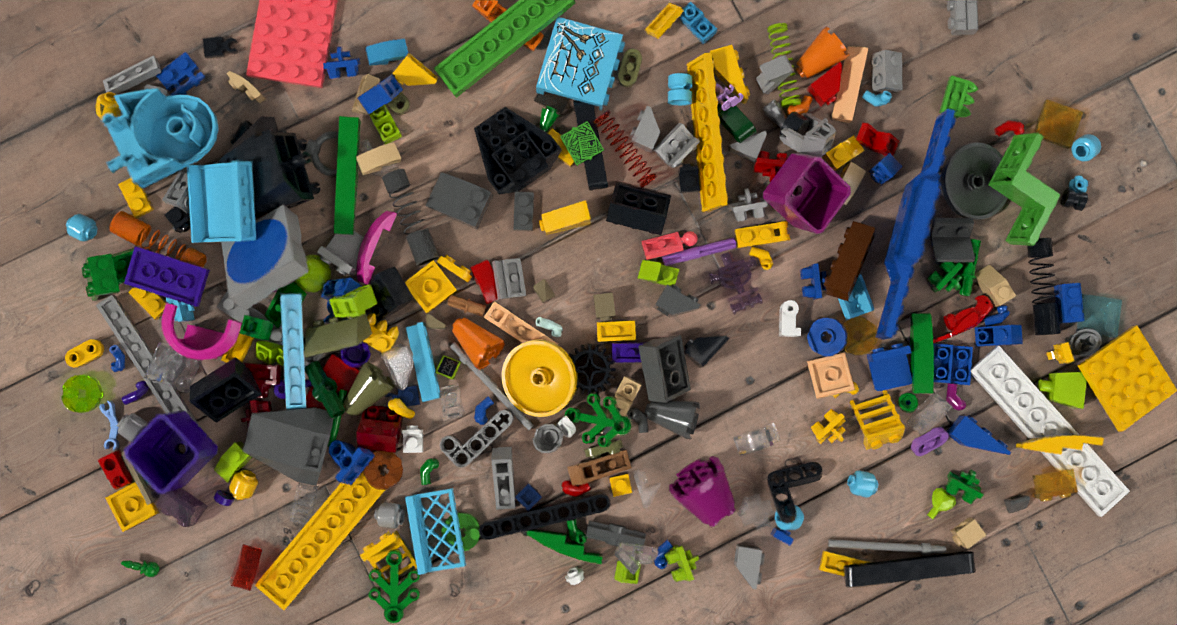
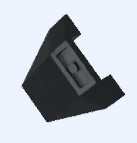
[474,107,562,195]

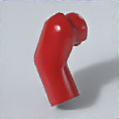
[994,120,1025,137]
[561,480,591,497]

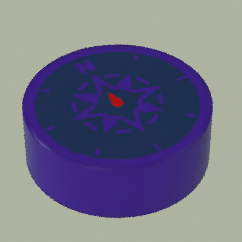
[213,490,235,506]

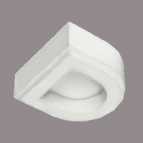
[556,416,576,438]

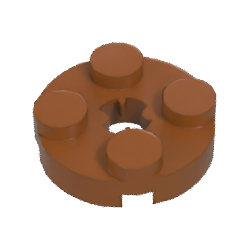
[363,451,403,490]

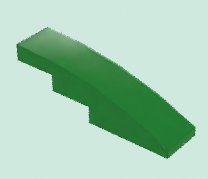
[910,313,934,394]
[527,529,603,565]

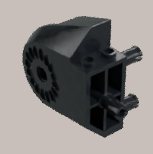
[218,116,321,217]

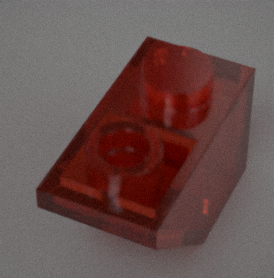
[230,544,262,591]

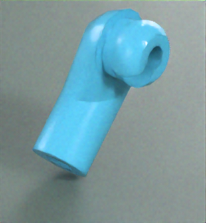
[861,90,892,107]

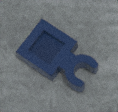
[385,385,421,407]

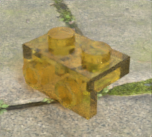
[1032,468,1078,501]

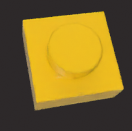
[609,473,632,497]

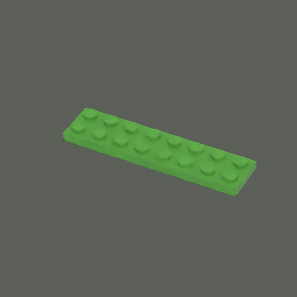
[434,0,576,98]

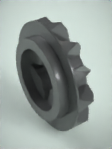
[1069,327,1102,356]

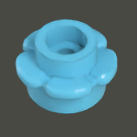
[1069,176,1088,193]

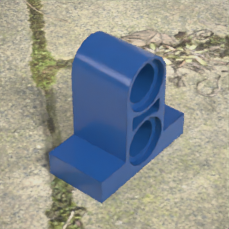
[357,74,403,114]
[329,440,375,485]

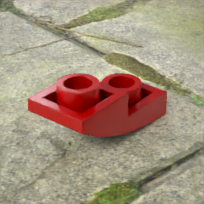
[470,260,498,304]

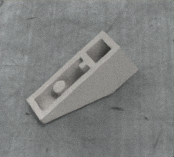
[491,447,516,510]

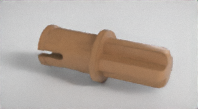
[448,295,486,317]

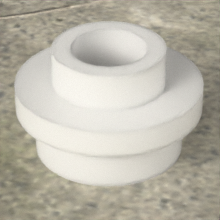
[565,567,584,585]

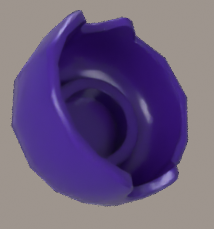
[341,341,371,368]

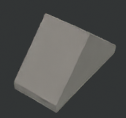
[728,131,767,162]

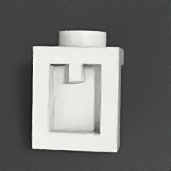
[401,426,423,453]

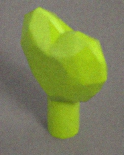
[927,487,956,519]

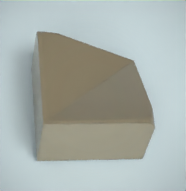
[533,279,555,303]

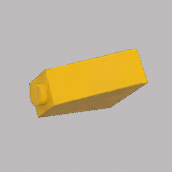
[539,200,591,235]

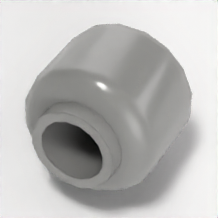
[117,413,147,442]
[374,502,405,529]

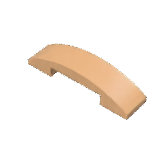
[484,301,558,345]

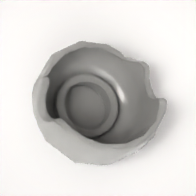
[532,424,563,453]

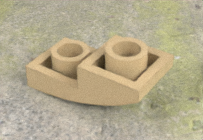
[226,71,266,103]
[356,142,401,175]
[839,161,866,205]

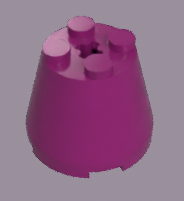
[669,456,736,527]

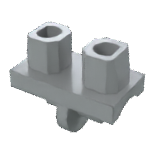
[730,188,768,222]

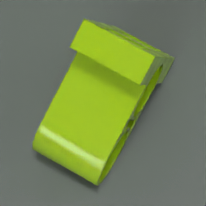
[329,285,377,318]

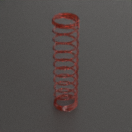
[593,110,657,188]

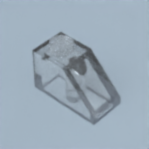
[380,344,414,390]
[906,394,952,435]

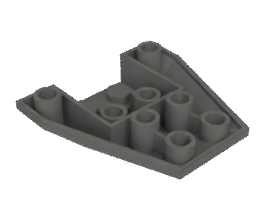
[243,407,333,486]

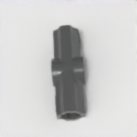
[586,520,646,550]

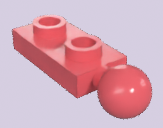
[641,231,698,260]

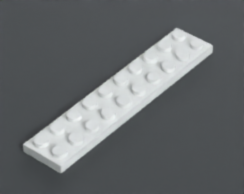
[970,346,1130,517]

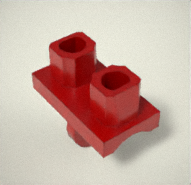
[754,151,788,182]

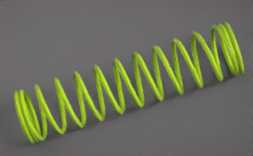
[767,23,801,108]

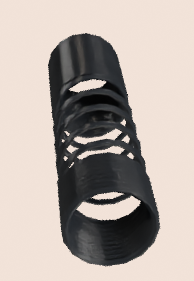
[1027,238,1061,336]

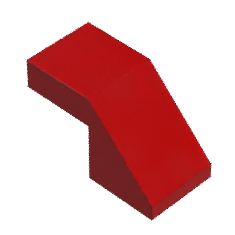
[856,123,900,157]

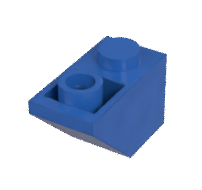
[869,153,903,185]
[321,278,362,300]
[975,325,1023,346]

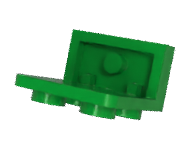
[81,254,120,301]

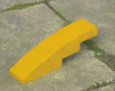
[1016,435,1104,455]

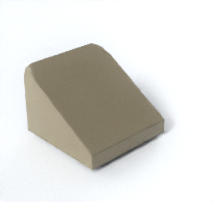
[426,313,448,329]

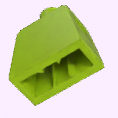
[1037,372,1087,409]

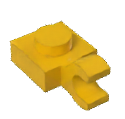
[1046,342,1074,364]

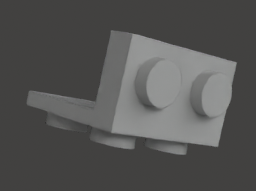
[317,231,364,276]

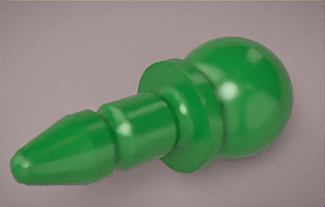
[121,560,160,577]

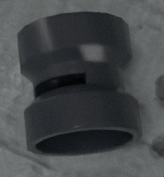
[1061,188,1088,211]

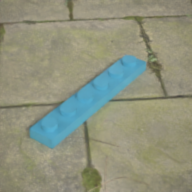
[280,293,306,410]

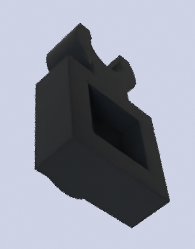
[203,37,238,59]

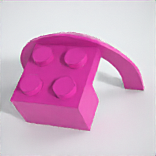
[161,303,242,360]

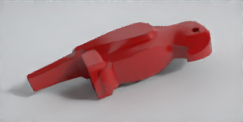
[933,295,993,343]

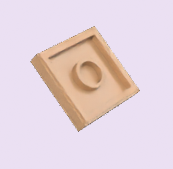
[807,352,855,399]

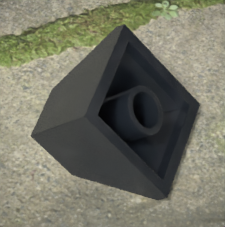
[684,336,730,368]

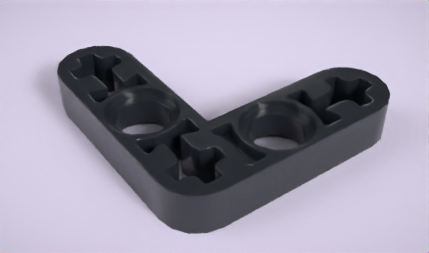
[767,462,822,524]

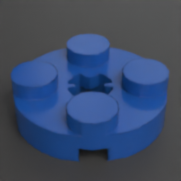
[807,318,847,356]

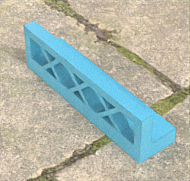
[406,322,442,402]

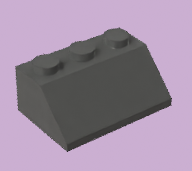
[639,335,691,403]

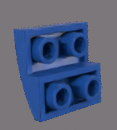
[933,343,973,385]

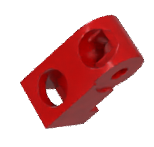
[98,449,132,490]

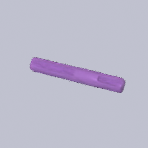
[662,238,736,266]

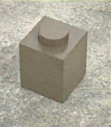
[593,292,616,322]

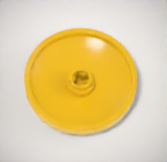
[502,339,577,417]

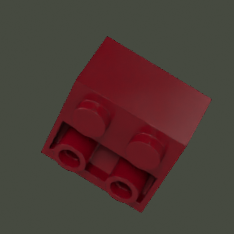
[357,405,403,453]

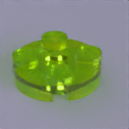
[61,375,104,413]

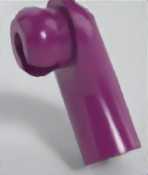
[946,383,966,411]

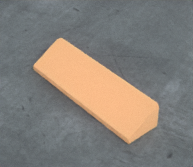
[831,46,868,123]

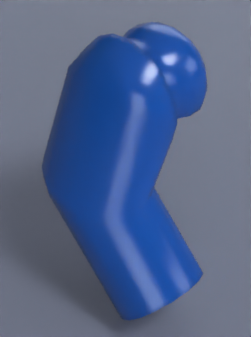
[984,305,1010,327]
[109,345,125,372]
[654,539,673,569]

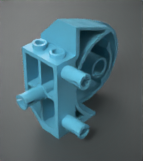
[102,88,218,189]

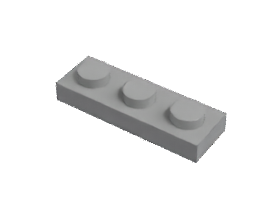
[103,55,161,95]

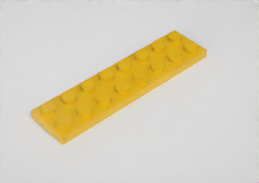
[687,53,728,212]
[254,471,385,610]

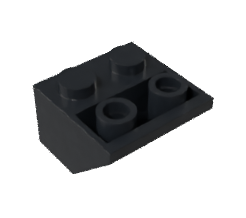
[365,266,414,322]

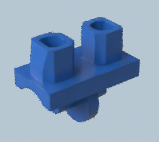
[323,46,361,79]
[800,263,827,300]

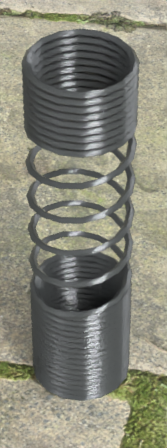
[382,169,439,266]

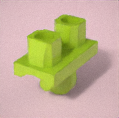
[665,545,699,582]

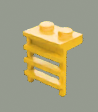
[849,390,905,450]
[360,530,417,583]

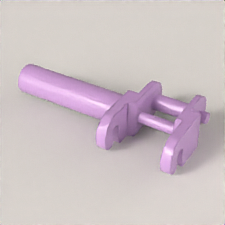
[715,82,743,111]

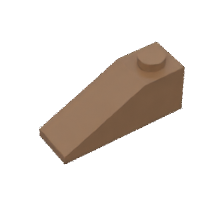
[567,450,632,486]

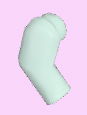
[536,317,563,337]

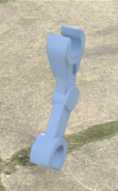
[99,401,119,451]

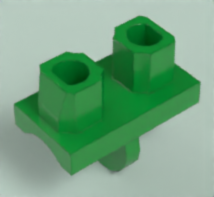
[927,262,963,293]
[945,470,984,504]

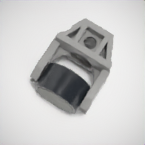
[780,111,836,157]

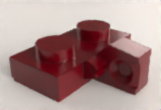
[243,363,281,398]

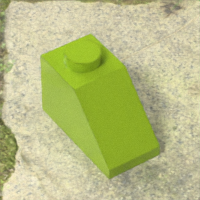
[214,441,252,483]

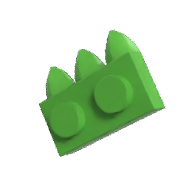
[939,76,978,118]

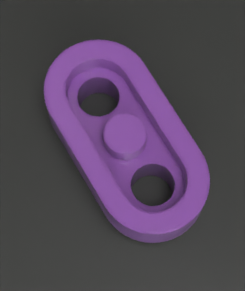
[911,427,949,456]

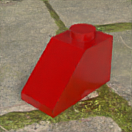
[807,62,842,107]

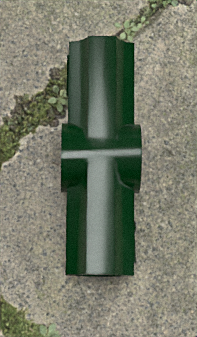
[304,361,346,419]

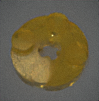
[843,317,878,355]

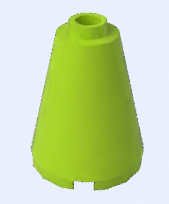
[294,255,331,292]

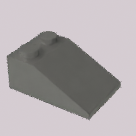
[426,172,493,230]

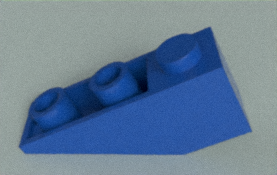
[947,415,1011,455]

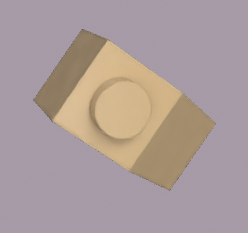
[975,265,1016,307]

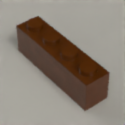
[824,221,875,301]

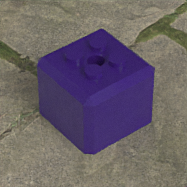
[124,411,217,493]

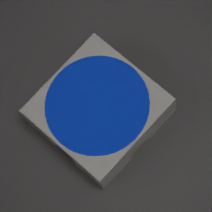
[222,204,309,310]

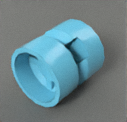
[668,73,693,106]

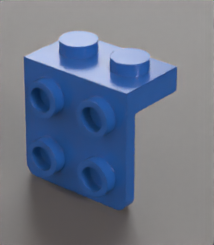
[866,343,912,391]

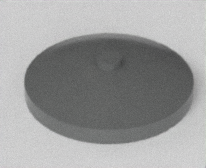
[941,143,1007,220]

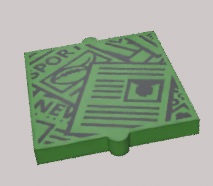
[560,121,604,166]

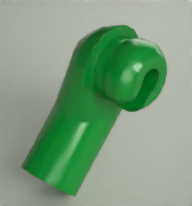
[420,458,439,485]
[567,519,587,545]

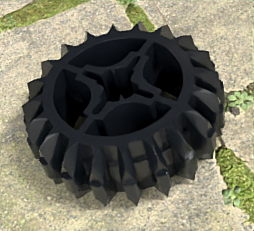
[569,344,616,395]

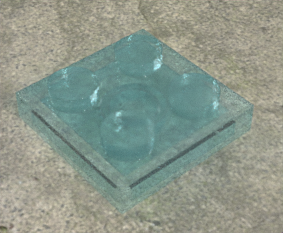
[1077,294,1122,338]

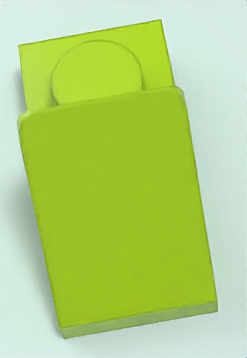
[637,260,679,286]

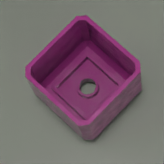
[763,153,851,234]

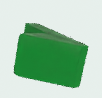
[240,315,273,340]

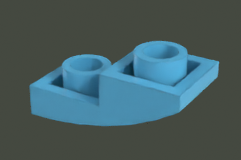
[679,2,718,44]
[366,39,408,66]

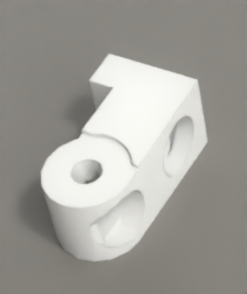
[779,300,801,337]

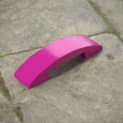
[356,211,397,285]

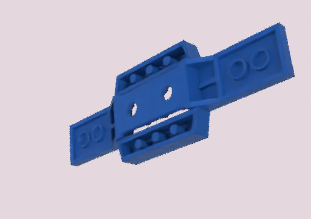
[875,109,956,340]

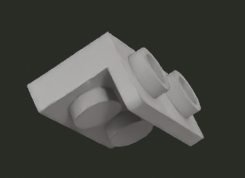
[162,169,190,213]

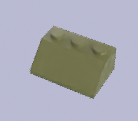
[304,312,373,357]

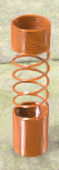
[109,211,207,267]

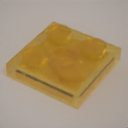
[1034,100,1083,149]

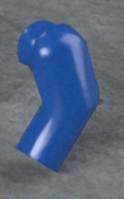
[474,396,494,425]

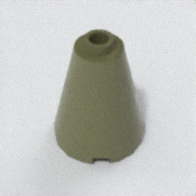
[343,362,395,416]

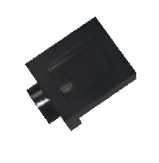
[678,163,700,193]
[164,206,191,233]

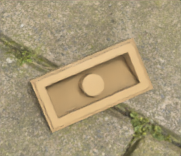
[352,74,380,115]

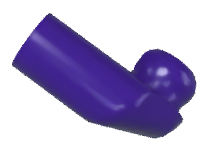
[122,381,149,405]

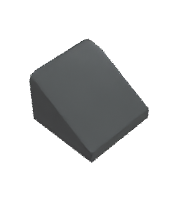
[1004,494,1030,513]

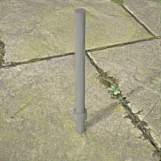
[450,342,534,431]
[828,539,946,555]

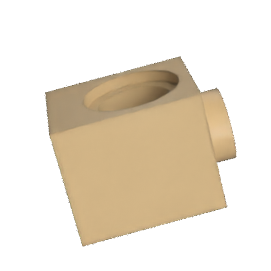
[950,517,986,549]

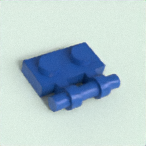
[156,52,205,96]

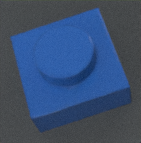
[771,528,794,546]

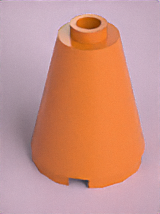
[795,26,850,78]
[452,318,505,370]

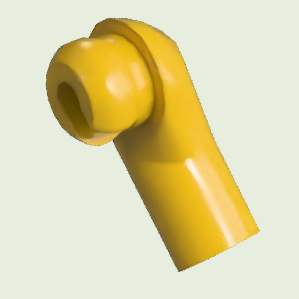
[749,246,773,270]

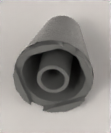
[645,401,700,440]

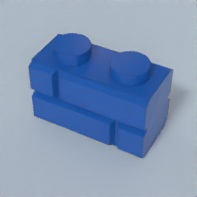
[1054,283,1085,324]

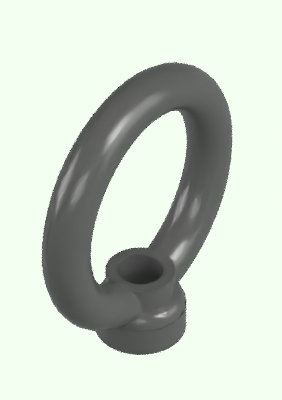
[306,131,338,177]

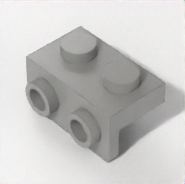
[872,50,902,92]
[653,123,700,168]

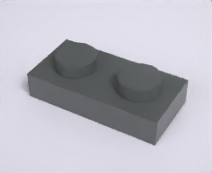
[513,192,534,231]

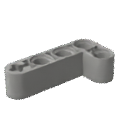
[440,410,514,468]

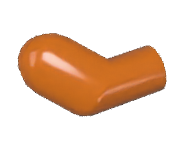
[787,95,813,115]

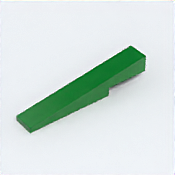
[334,116,361,235]

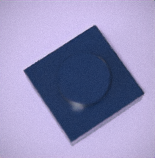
[515,483,542,511]

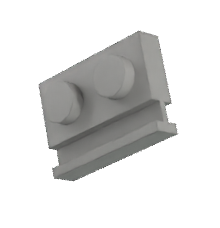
[492,258,526,300]

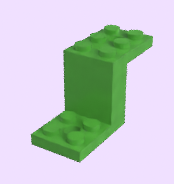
[988,133,1060,246]

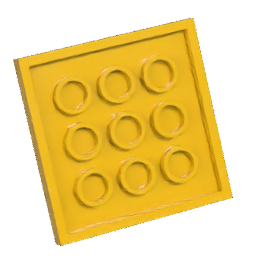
[1077,325,1177,432]

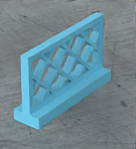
[405,488,466,575]

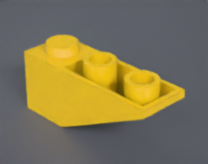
[710,45,750,104]

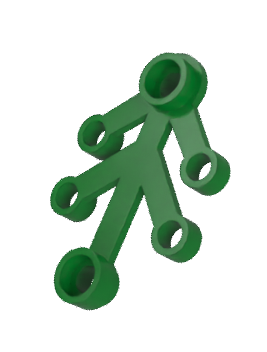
[564,394,631,447]
[369,549,420,623]

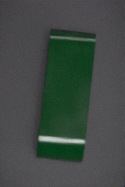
[717,99,756,143]

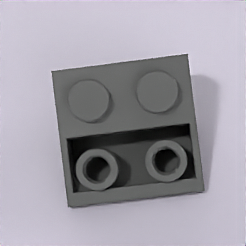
[653,284,701,317]

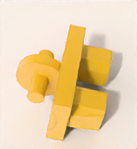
[811,409,846,445]

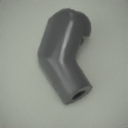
[627,408,648,433]

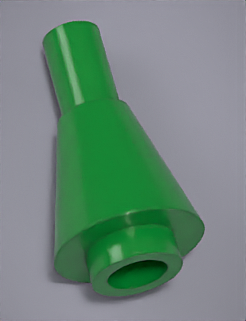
[539,106,559,132]

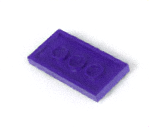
[124,246,210,307]

